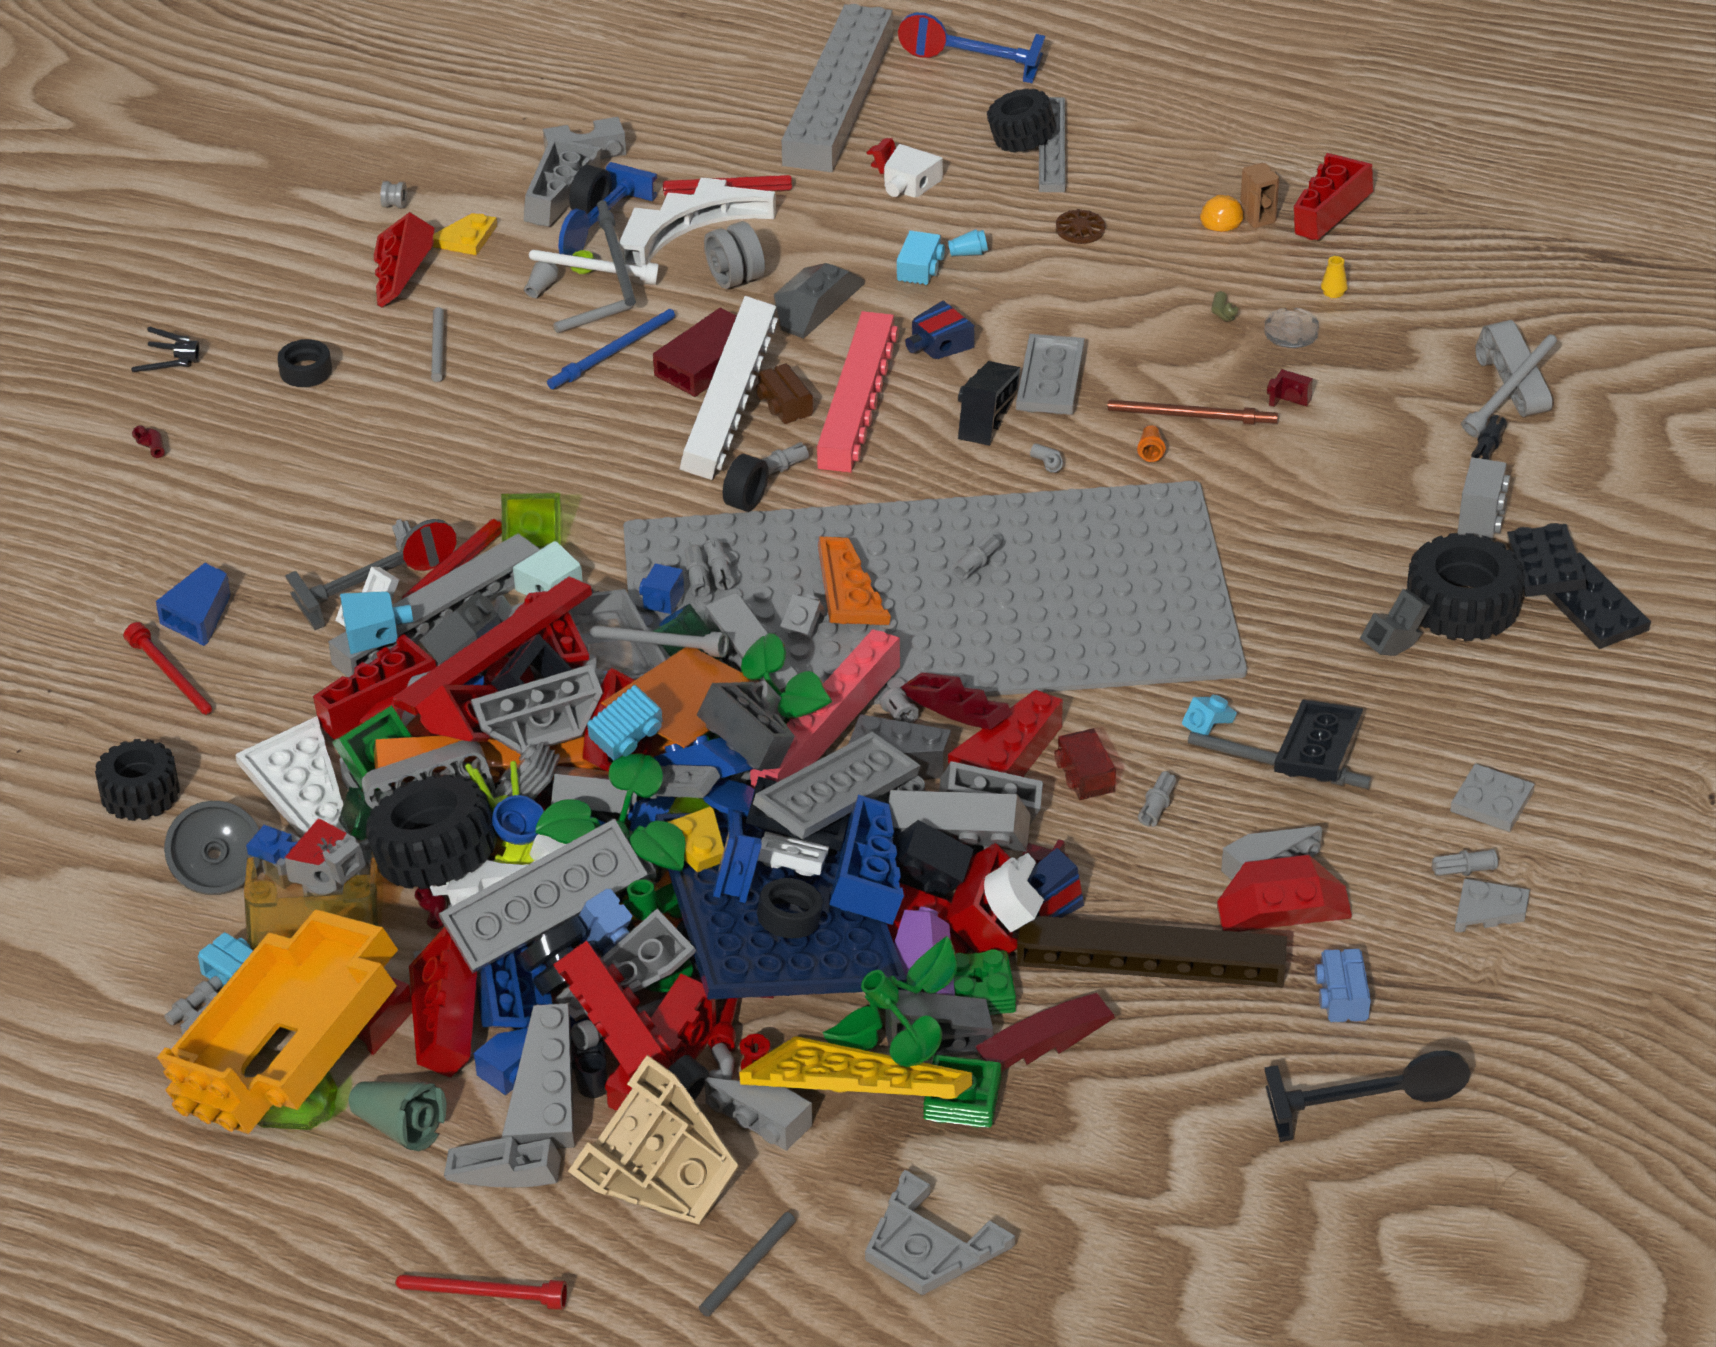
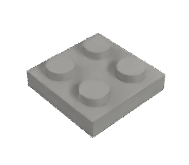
[1450,763,1535,832]

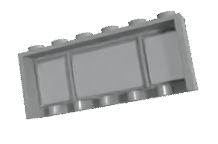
[569,589,668,686]

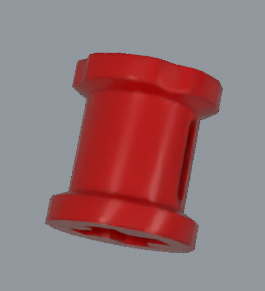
[740,1034,770,1070]

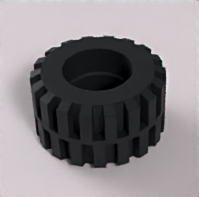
[987,88,1057,152]
[95,739,180,821]

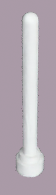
[529,250,658,285]

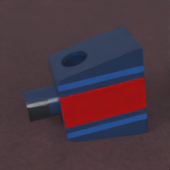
[905,300,975,359]
[1027,848,1084,918]

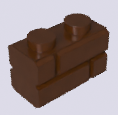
[756,363,813,424]

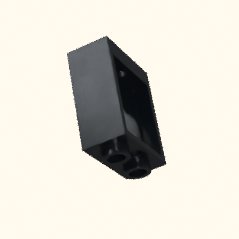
[491,634,573,691]

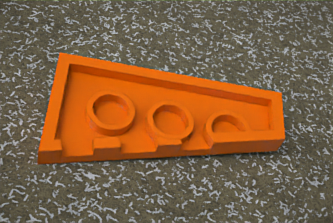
[818,536,891,625]

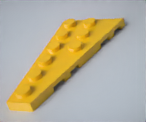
[739,1036,972,1099]

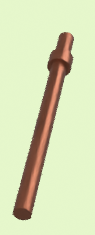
[1108,399,1278,425]

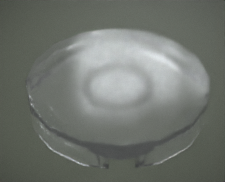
[1264,308,1319,348]

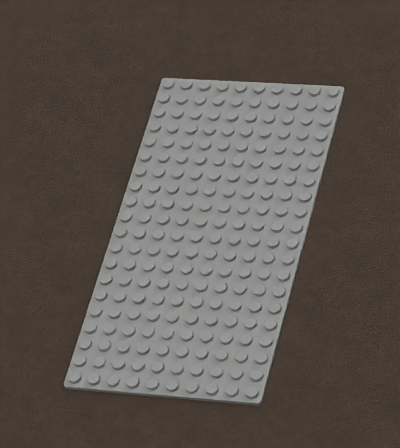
[623,481,1247,705]

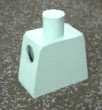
[513,541,583,596]

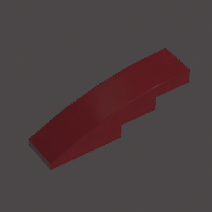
[900,672,1012,730]
[975,992,1115,1072]

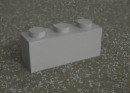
[939,761,1043,826]

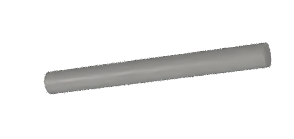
[431,307,444,382]

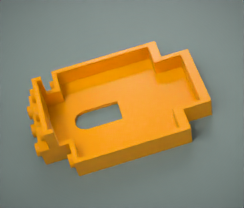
[156,909,398,1134]

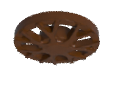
[1056,209,1105,244]

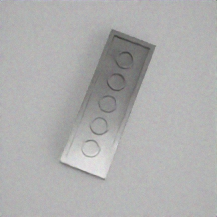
[753,732,921,839]
[439,819,648,974]

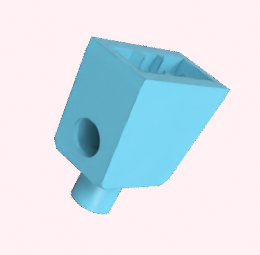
[340,591,413,654]

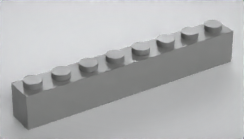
[328,533,540,677]

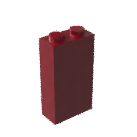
[653,307,737,397]

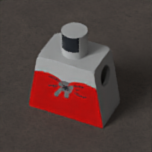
[285,818,370,891]

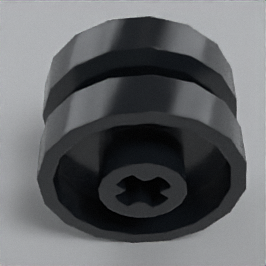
[516,916,603,996]

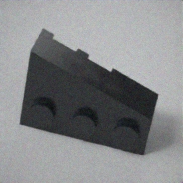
[958,361,1020,446]

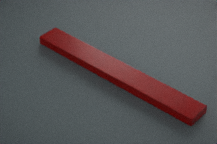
[393,576,592,716]

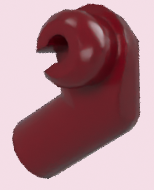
[132,425,165,458]
[414,888,447,929]

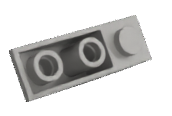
[1221,826,1322,880]
[705,1077,812,1151]

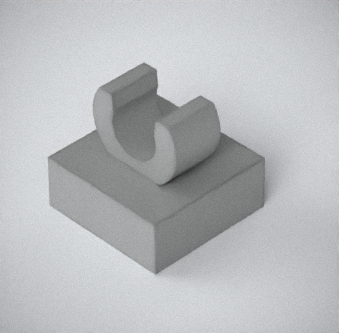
[322,838,366,885]

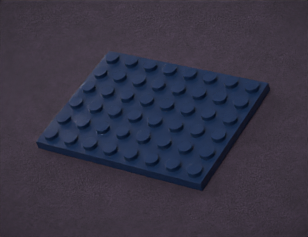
[655,812,907,999]

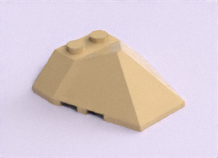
[568,1055,740,1224]

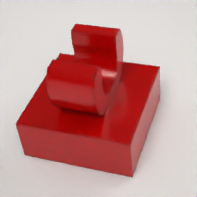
[866,138,896,174]

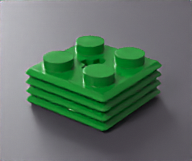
[954,949,1016,1015]
[923,1055,1001,1128]

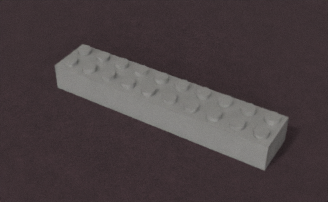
[781,4,893,172]

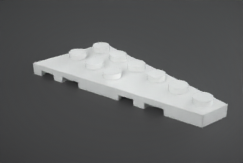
[235,716,353,837]

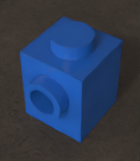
[639,563,684,614]

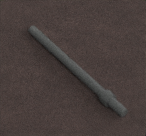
[597,200,636,306]
[1188,732,1372,790]

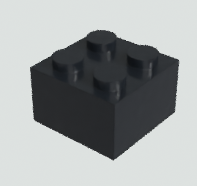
[892,820,974,898]

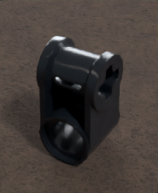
[571,1038,608,1098]

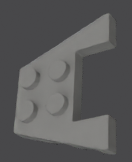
[865,1170,1015,1295]

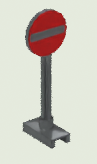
[285,519,457,630]

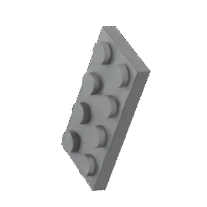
[1016,334,1085,414]

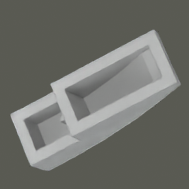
[444,1136,561,1188]

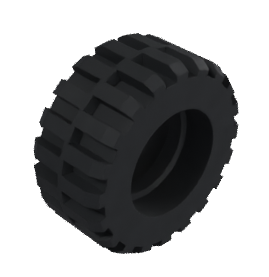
[1407,533,1525,641]
[366,775,498,889]

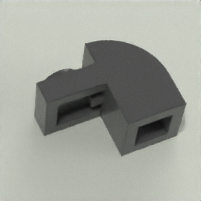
[1360,589,1430,656]

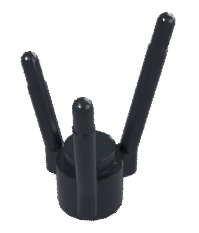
[131,327,200,372]

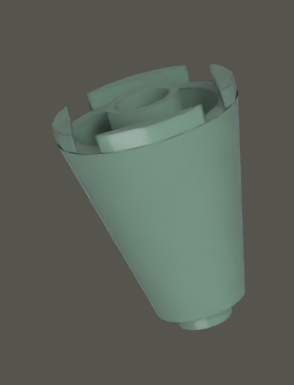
[349,1081,447,1152]

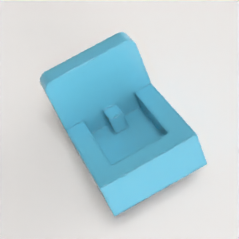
[1182,695,1237,736]

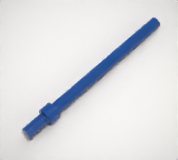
[547,309,675,390]

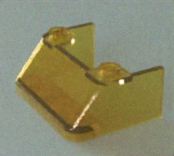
[244,852,383,950]

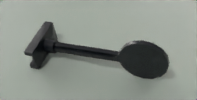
[1264,1050,1471,1142]

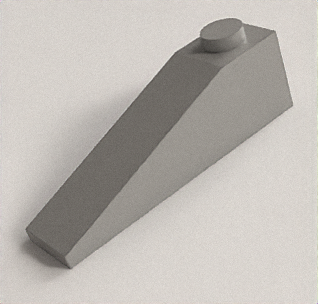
[556,909,696,1022]

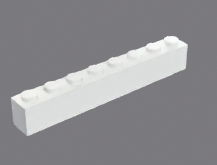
[679,296,778,480]

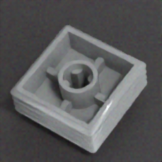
[493,742,560,800]

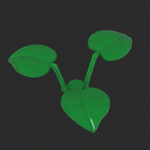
[703,633,832,741]
[535,754,686,871]
[562,879,693,992]
[823,936,958,1067]

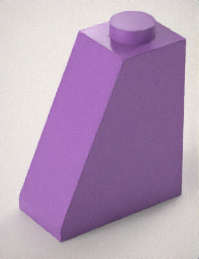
[894,907,955,996]

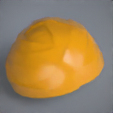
[1200,195,1244,232]

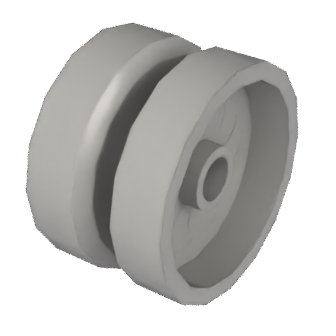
[704,221,765,289]

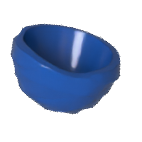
[492,795,544,845]

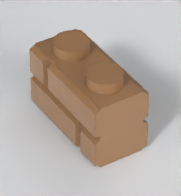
[1240,162,1279,228]

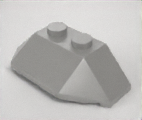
[471,664,603,755]

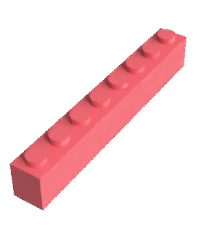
[817,311,899,473]
[750,629,900,789]

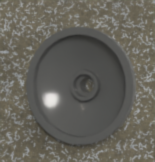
[164,801,261,895]

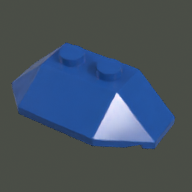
[640,735,753,799]
[476,945,552,1029]

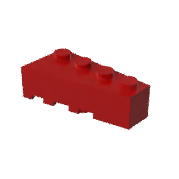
[409,927,477,1078]
[553,940,673,1078]

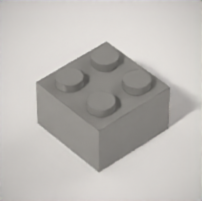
[1458,457,1510,541]

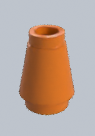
[1137,425,1166,462]

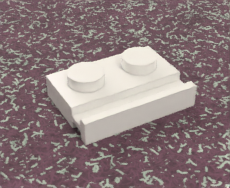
[758,831,829,876]

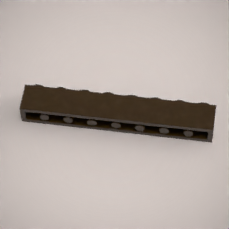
[1017,916,1287,988]

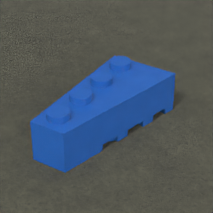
[829,795,904,925]

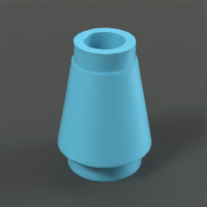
[948,229,988,257]

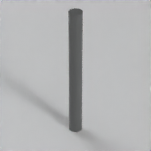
[699,1212,796,1317]

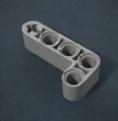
[1475,320,1552,417]
[362,740,496,809]

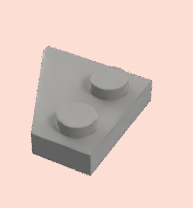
[1454,879,1530,932]

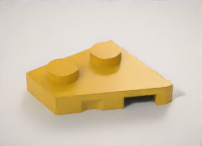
[433,213,497,256]
[669,806,724,872]

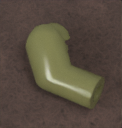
[1211,291,1238,322]

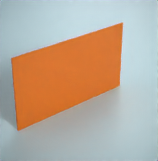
[601,647,759,748]

